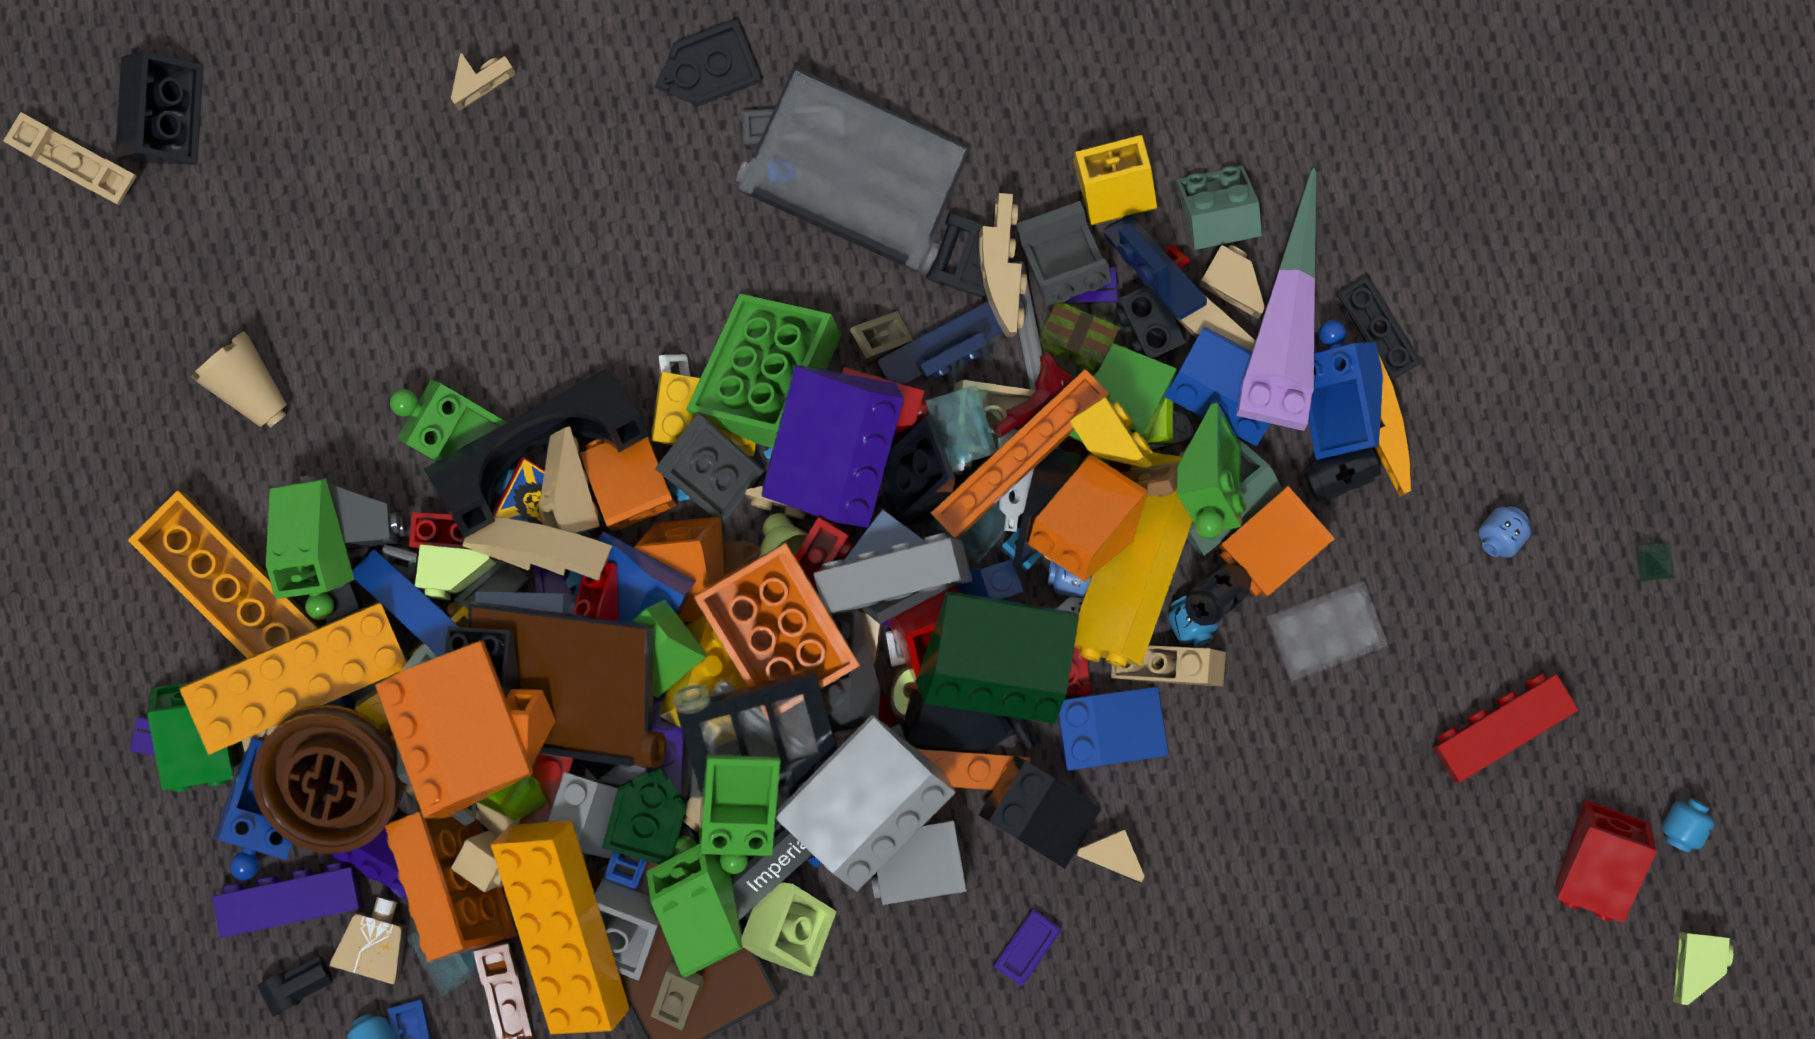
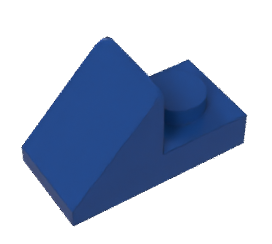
[955,559,1023,600]

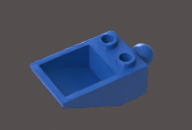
[1308,319,1383,460]
[213,738,316,880]

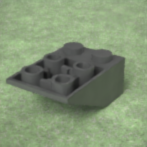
[797,610,880,732]

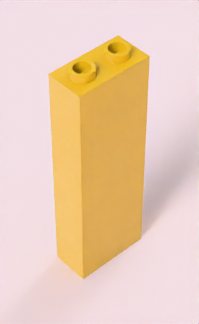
[1074,453,1192,668]

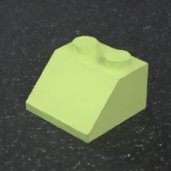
[415,545,499,601]
[741,882,837,976]

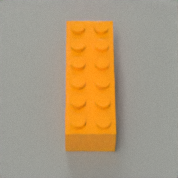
[128,490,321,658]
[180,602,407,755]
[491,820,630,1034]

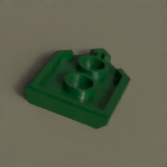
[602,766,687,864]

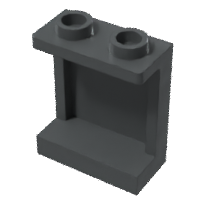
[1016,201,1111,306]

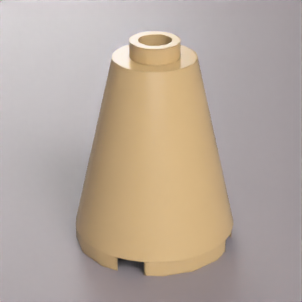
[191,331,287,428]

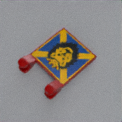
[493,457,600,525]

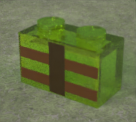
[1039,302,1120,371]

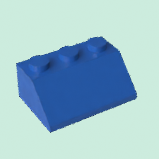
[1166,326,1270,446]

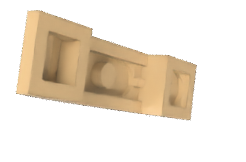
[3,112,137,205]

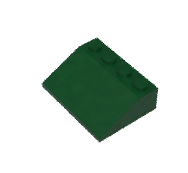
[915,591,1079,724]

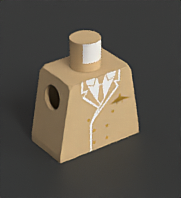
[330,896,407,984]

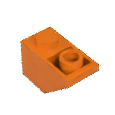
[505,689,556,766]

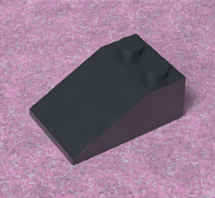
[882,415,955,525]
[1013,449,1080,567]
[978,755,1101,869]

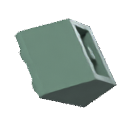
[1176,165,1262,250]

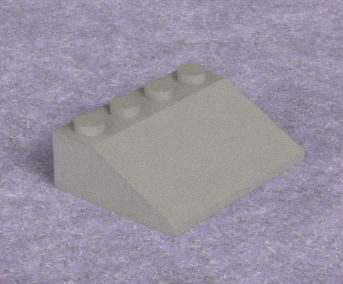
[775,714,956,892]

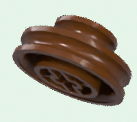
[252,705,405,853]

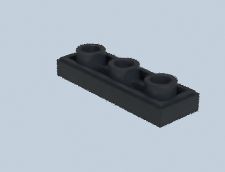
[1337,276,1421,381]

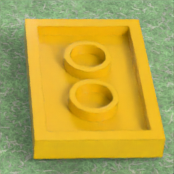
[650,372,756,457]

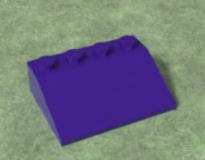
[761,364,904,528]

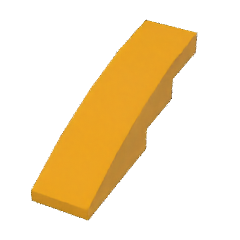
[1374,353,1411,497]

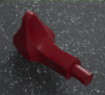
[993,352,1075,438]

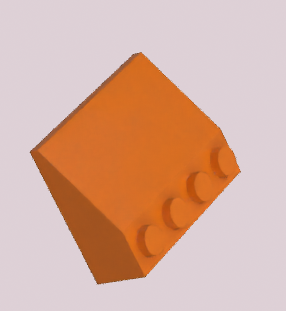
[694,543,860,718]
[375,641,533,818]
[385,811,517,962]

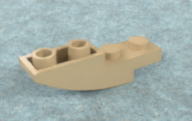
[979,193,1027,337]

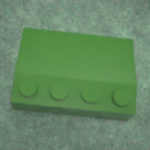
[686,293,842,448]

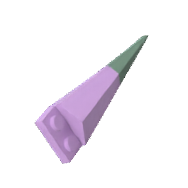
[1236,168,1316,431]

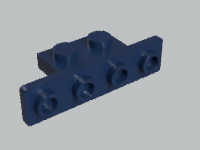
[1104,216,1207,320]
[877,301,1003,385]

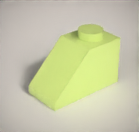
[1673,932,1733,1005]

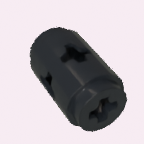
[1303,448,1381,502]
[1185,563,1251,626]

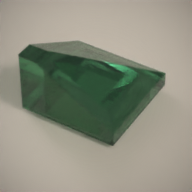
[1635,543,1675,582]

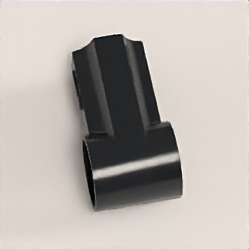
[257,956,334,1017]

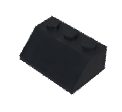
[115,51,203,165]

